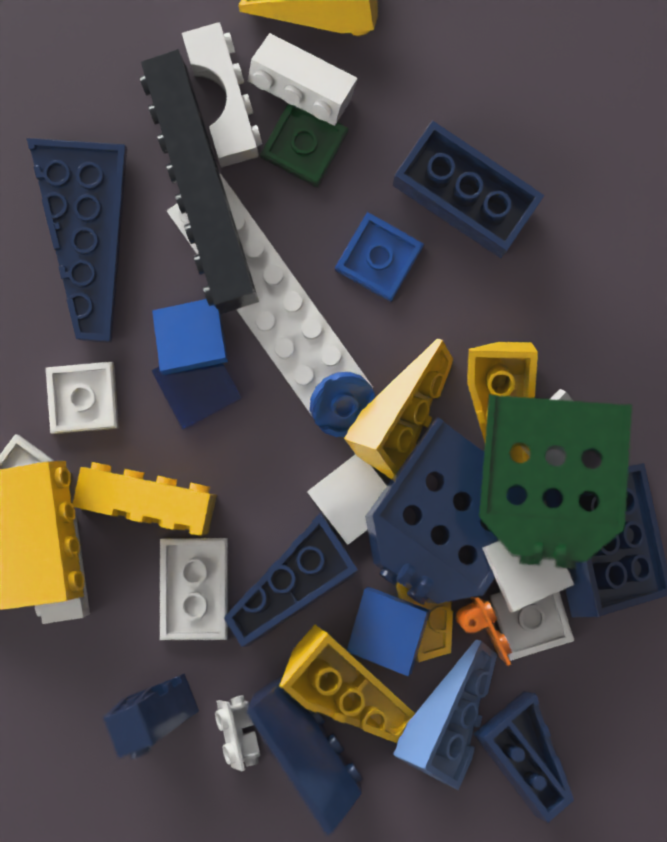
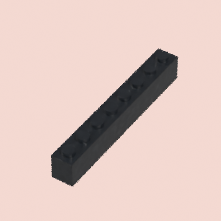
[139,49,259,314]

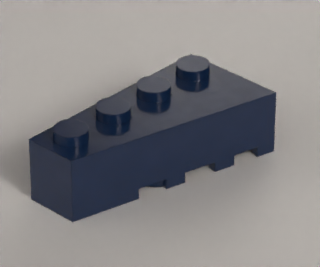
[224,513,359,647]

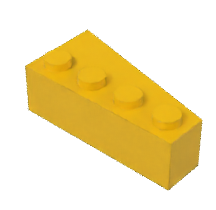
[72,462,217,536]

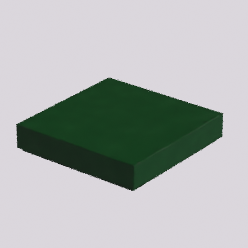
[260,103,349,188]

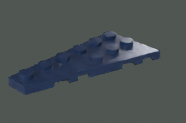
[26,138,127,343]

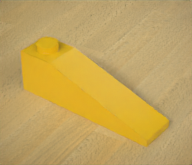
[238,0,378,36]
[344,339,454,479]
[467,342,538,463]
[280,624,415,743]

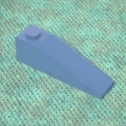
[393,639,497,790]

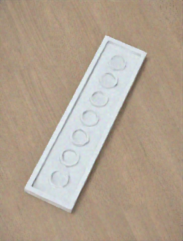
[167,173,373,416]

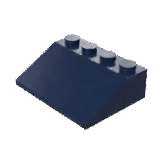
[544,463,667,617]
[246,674,364,836]

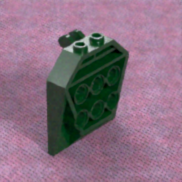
[479,394,632,569]

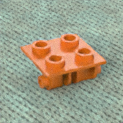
[455,596,512,666]

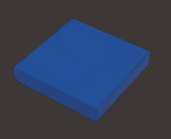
[334,212,424,302]
[152,299,228,375]
[347,587,430,676]

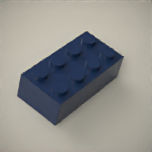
[393,120,545,259]

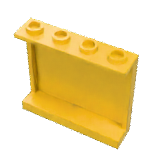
[0,461,85,610]

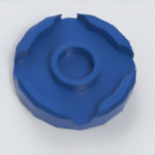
[310,372,376,437]

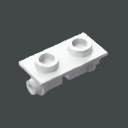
[215,695,261,771]

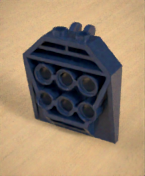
[365,417,547,605]

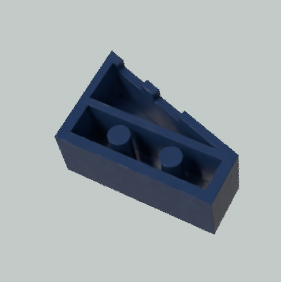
[103,673,199,759]
[473,691,574,823]

